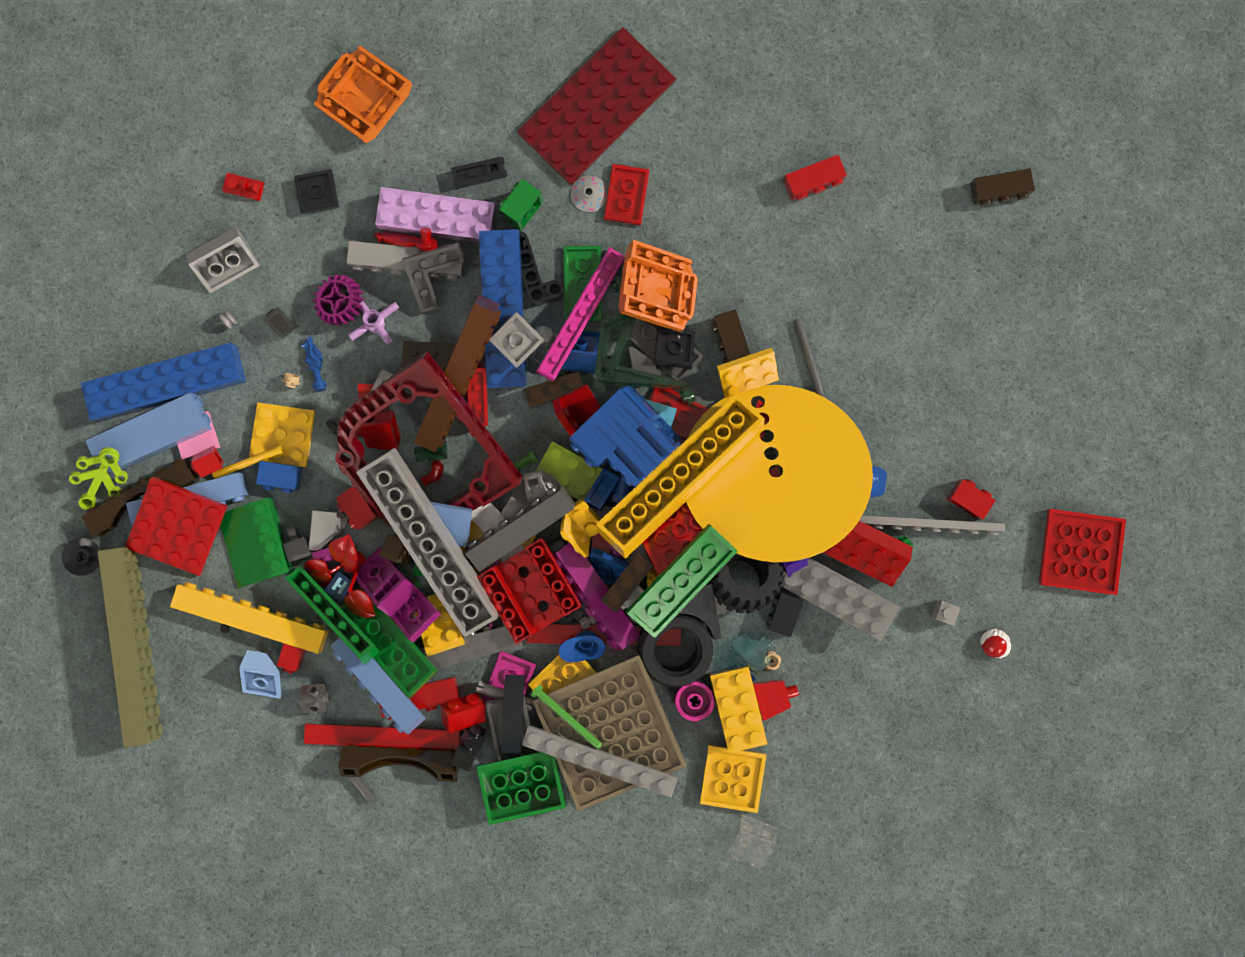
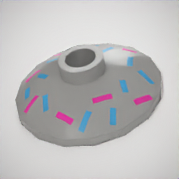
[570,175,608,213]

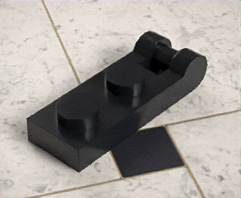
[451,157,508,188]

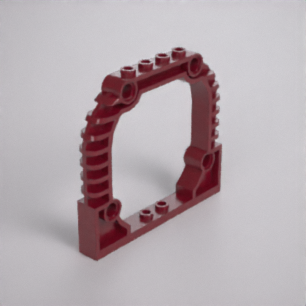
[335,352,523,527]

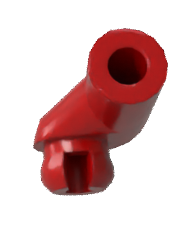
[421,460,444,486]

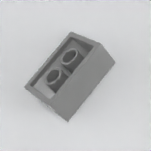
[186,227,260,293]

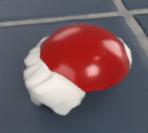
[980,629,1011,658]

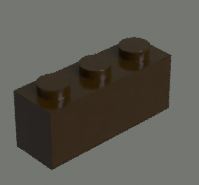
[970,168,1035,207]
[711,309,751,364]
[524,371,583,409]
[601,553,653,613]

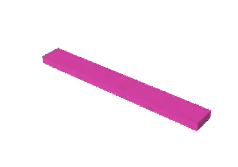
[536,247,625,382]

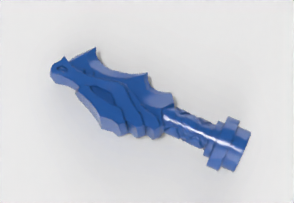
[300,336,327,392]

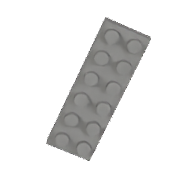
[781,558,900,641]

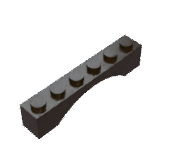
[81,458,200,537]
[338,745,459,782]

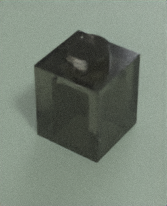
[264,307,297,339]

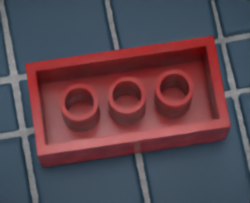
[823,521,913,587]

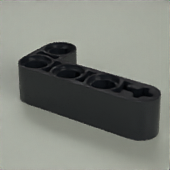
[520,231,564,306]

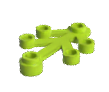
[69,447,128,510]

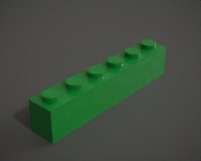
[285,566,379,665]

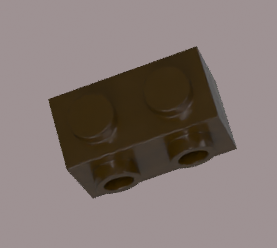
[379,533,413,564]

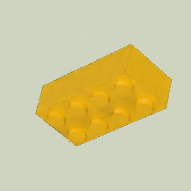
[709,665,767,753]

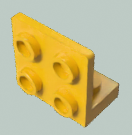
[560,498,601,558]

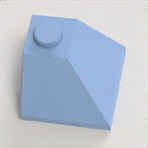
[239,650,281,699]

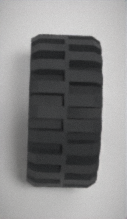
[709,554,784,614]

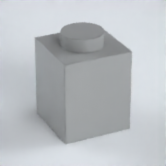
[931,600,960,626]

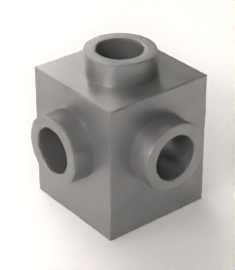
[299,684,330,713]

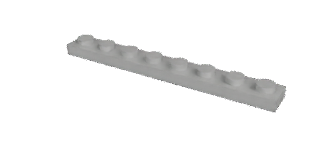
[859,516,1005,535]
[522,725,678,798]

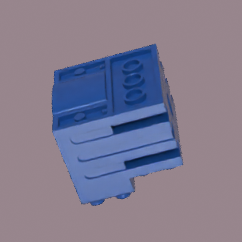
[569,386,684,487]

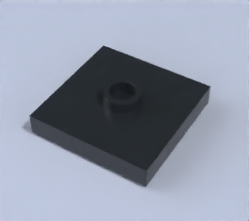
[294,169,339,214]
[653,326,696,370]

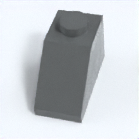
[628,347,661,387]

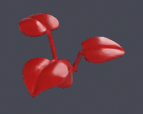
[303,534,376,618]

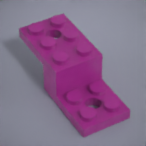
[352,547,441,643]

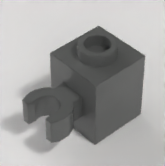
[283,527,314,563]

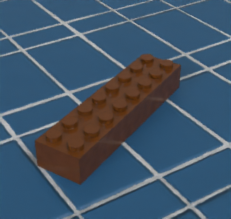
[414,294,502,452]

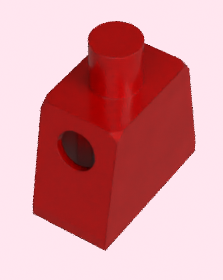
[357,410,401,450]
[753,679,799,721]

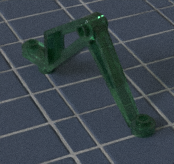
[595,274,696,404]

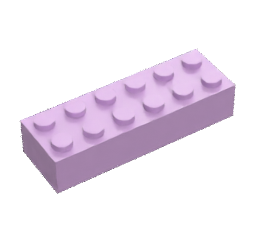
[375,187,497,244]

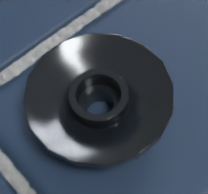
[62,538,100,576]

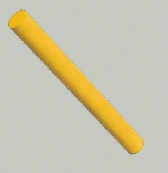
[212,446,283,479]

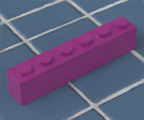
[552,542,640,651]

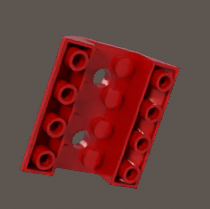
[477,538,582,644]

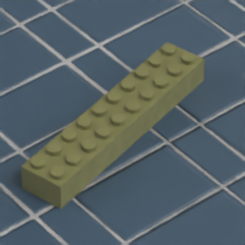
[98,548,163,748]

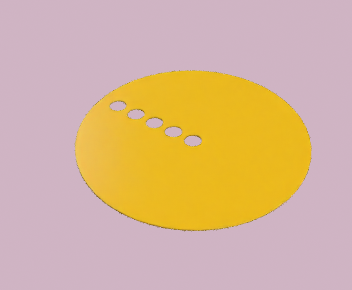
[686,385,873,562]

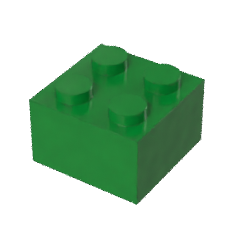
[499,178,543,231]

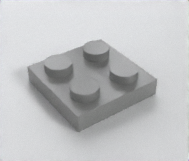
[490,312,544,367]

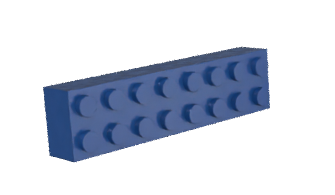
[479,229,527,388]
[81,343,246,422]

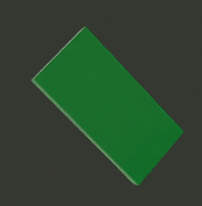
[563,246,602,322]

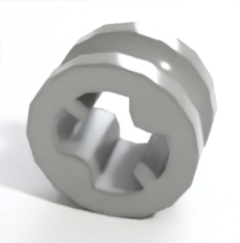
[219,309,238,329]

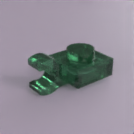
[414,441,448,462]

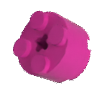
[674,680,715,721]

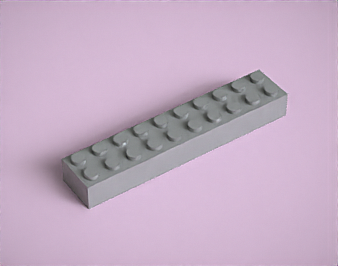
[356,448,499,637]

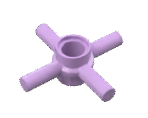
[348,301,399,344]

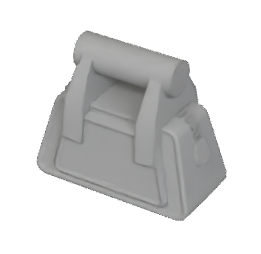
[523,470,561,504]

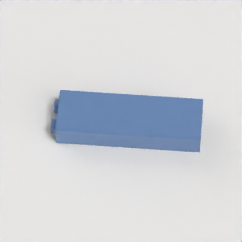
[85,393,212,476]

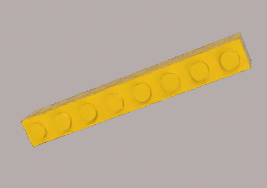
[170,582,329,654]

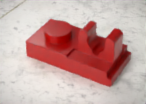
[222,173,265,201]

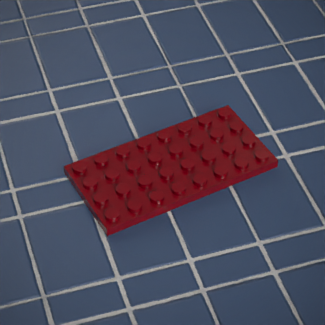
[517,27,676,185]

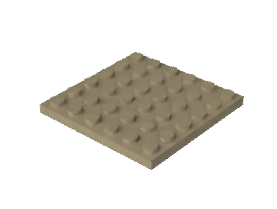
[533,655,687,811]

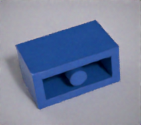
[256,461,302,493]

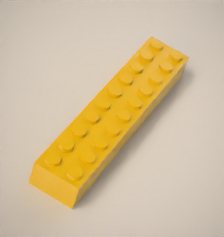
[596,394,765,559]

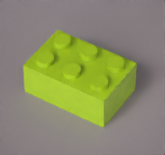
[536,442,602,500]

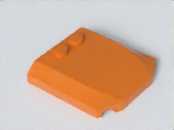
[314,46,412,143]
[618,240,698,332]

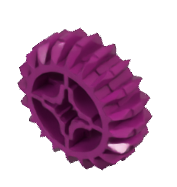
[312,274,364,326]

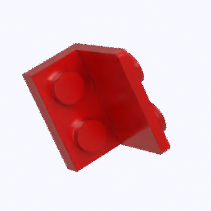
[553,385,601,437]

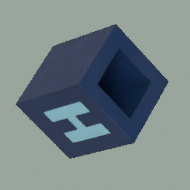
[324,571,357,602]

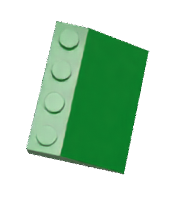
[220,498,294,588]
[477,752,567,825]

